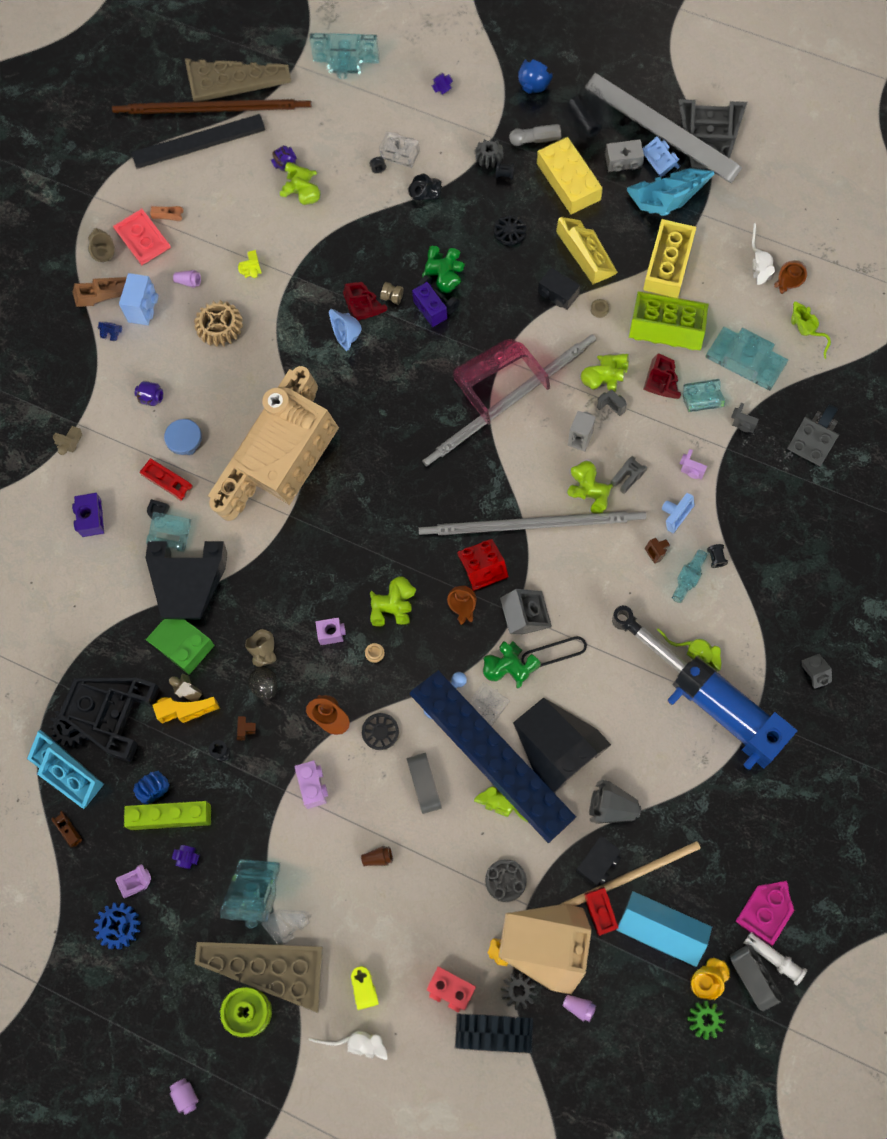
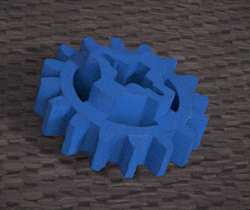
[94,903,141,950]

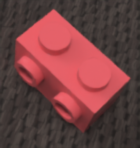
[426,967,476,1013]

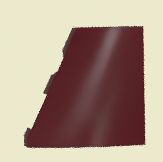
[343,282,387,320]
[643,353,681,399]

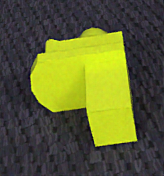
[238,250,261,278]

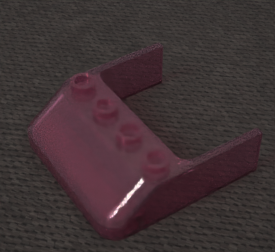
[453,339,550,424]

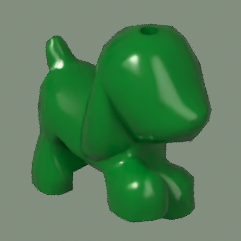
[422,246,465,293]
[483,641,541,689]

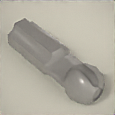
[509,124,561,146]

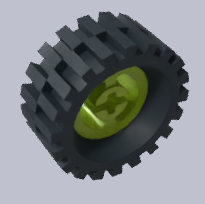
[455,1014,533,1053]

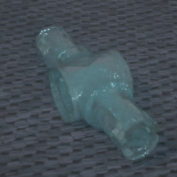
[672,550,707,603]

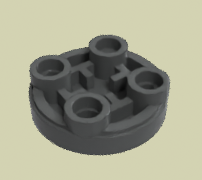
[485,859,527,902]

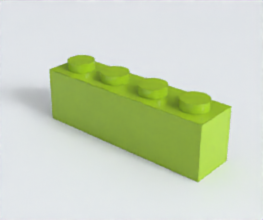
[124,801,211,830]

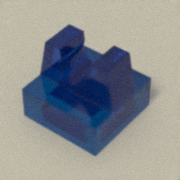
[98,322,122,341]

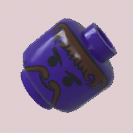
[271,145,297,171]
[134,381,163,406]

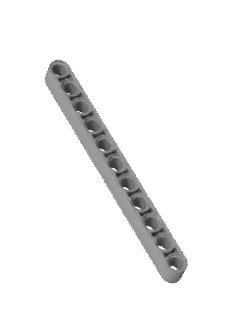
[585,73,742,183]

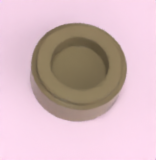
[591,299,609,318]

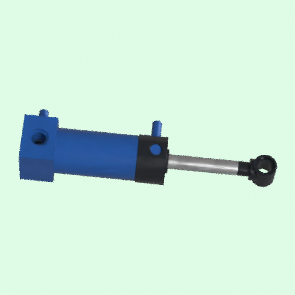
[612,605,797,769]

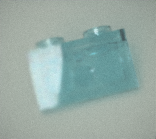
[683,379,725,412]

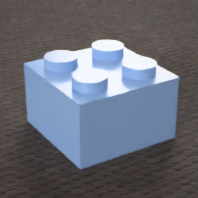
[119,273,158,325]

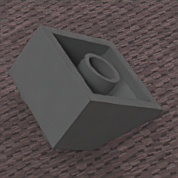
[500,589,552,635]

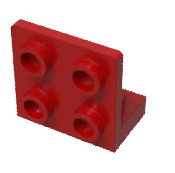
[457,539,509,591]

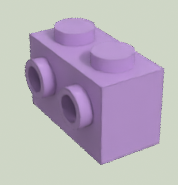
[295,761,328,809]

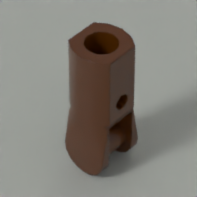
[51,811,82,848]

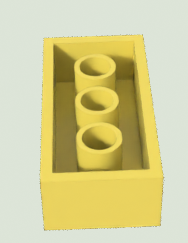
[537,137,602,214]
[643,219,697,298]

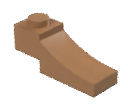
[73,277,127,307]

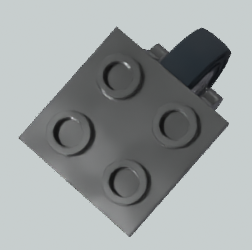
[787,404,839,467]

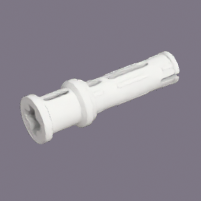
[744,932,807,986]

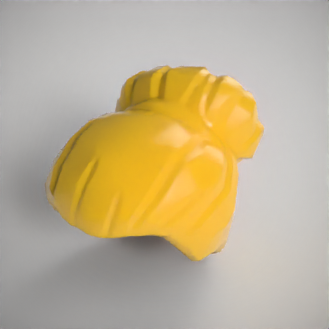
[691,958,730,1000]

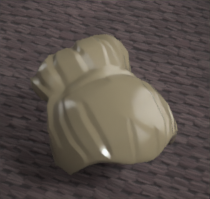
[88,228,115,262]
[245,629,276,667]

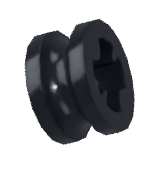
[370,157,386,174]

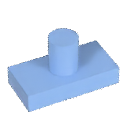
[662,493,695,534]

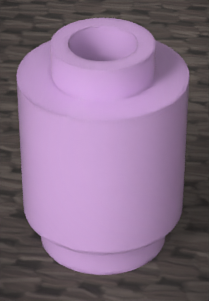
[170,1078,199,1115]

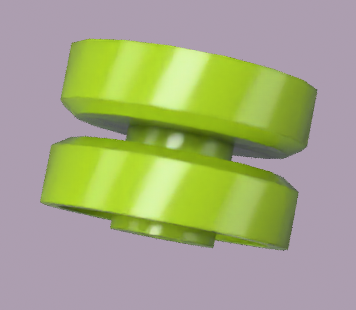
[220,987,272,1037]

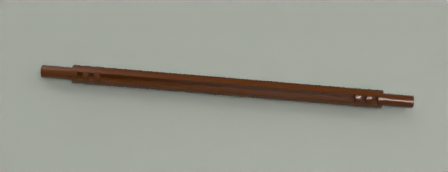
[112,99,312,114]

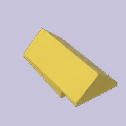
[556,217,618,284]

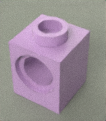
[315,618,346,645]

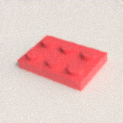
[113,209,171,266]

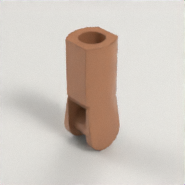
[150,206,183,221]

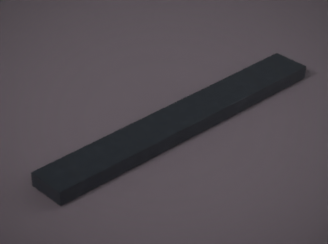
[131,114,265,169]

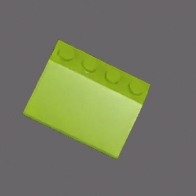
[629,291,708,351]

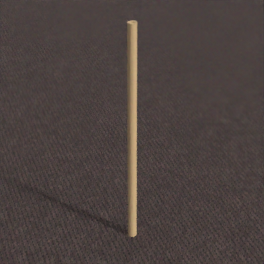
[559,841,701,906]

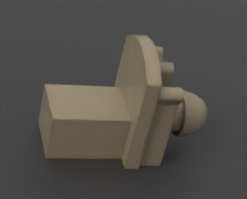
[53,426,83,455]
[169,673,202,702]

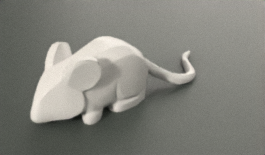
[752,223,775,285]
[308,1031,388,1060]

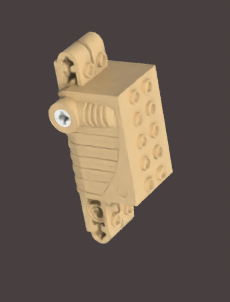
[208,366,339,521]

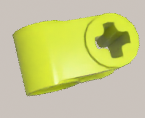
[351,967,379,1011]

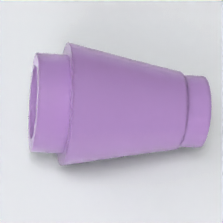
[173,270,201,288]
[563,995,596,1022]

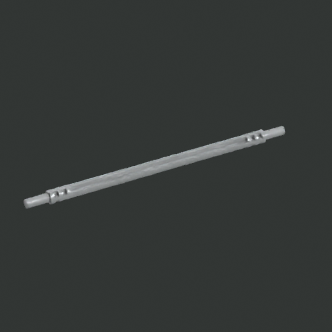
[422,334,596,467]
[419,511,646,535]

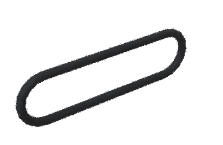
[521,636,587,667]

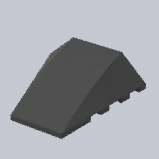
[678,99,747,169]

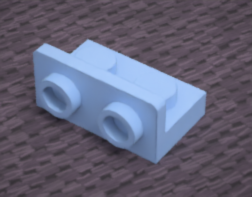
[643,137,680,177]

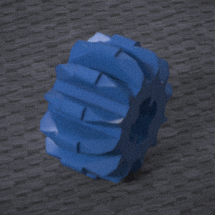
[133,771,170,805]

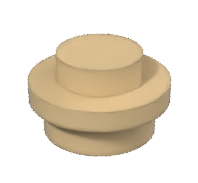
[365,643,385,663]

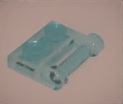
[146,512,191,552]

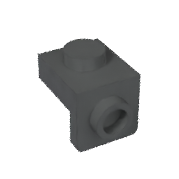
[597,389,627,416]
[731,403,759,433]
[802,653,832,689]

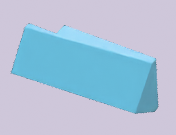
[27,730,104,809]
[617,891,712,967]

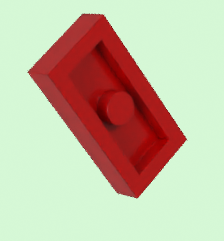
[584,887,619,936]

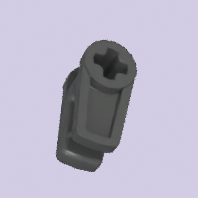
[611,456,647,494]

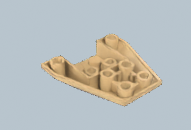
[499,904,591,994]

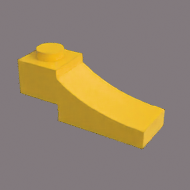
[152,697,220,723]

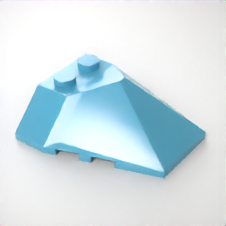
[627,168,715,215]

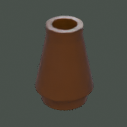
[361,845,393,867]

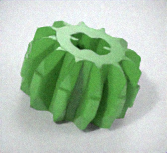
[687,1001,725,1040]

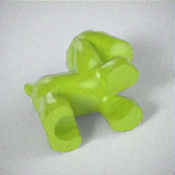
[280,162,321,205]
[581,354,629,392]
[567,461,612,514]
[370,576,416,626]

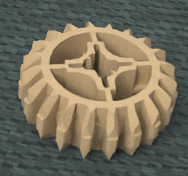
[194,300,243,347]

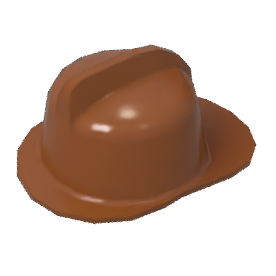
[306,695,350,735]

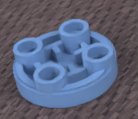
[164,419,202,455]

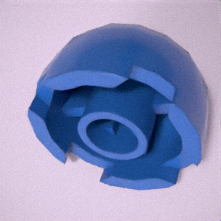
[518,60,553,93]

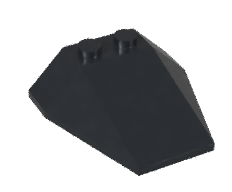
[513,698,611,793]

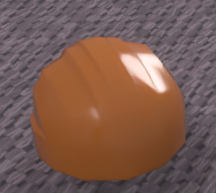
[774,260,807,294]
[447,586,477,625]

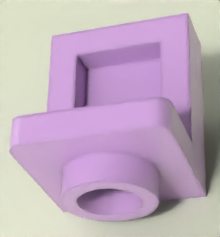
[680,449,707,480]
[116,864,151,898]

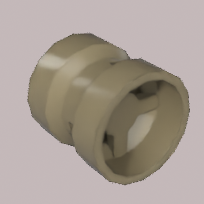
[380,282,403,304]

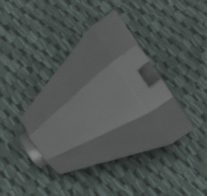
[589,780,641,824]

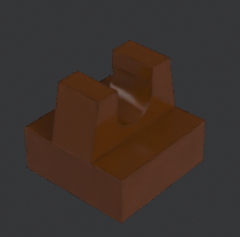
[644,537,670,564]
[237,716,256,740]

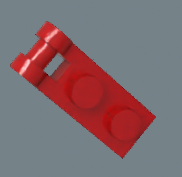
[139,458,193,501]

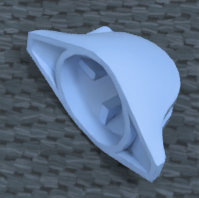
[329,309,361,351]

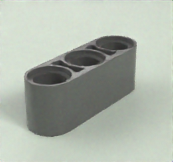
[406,752,442,814]
[730,944,782,1011]

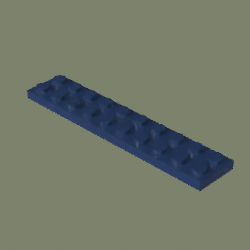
[410,670,576,844]

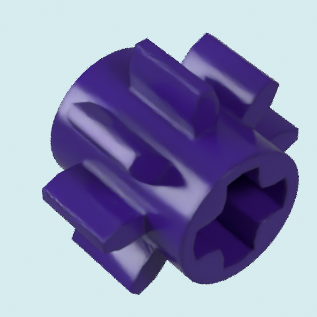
[432,73,453,95]
[172,845,199,869]

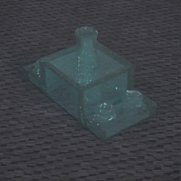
[309,33,379,79]
[705,327,788,391]
[220,859,280,928]

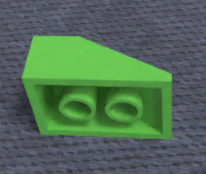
[146,619,215,675]

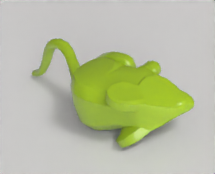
[791,301,831,359]
[657,629,721,671]
[474,787,529,823]

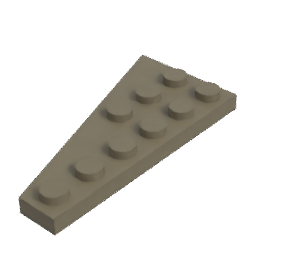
[185,59,292,102]
[195,942,323,1013]

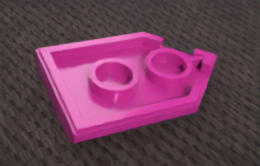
[736,881,794,946]

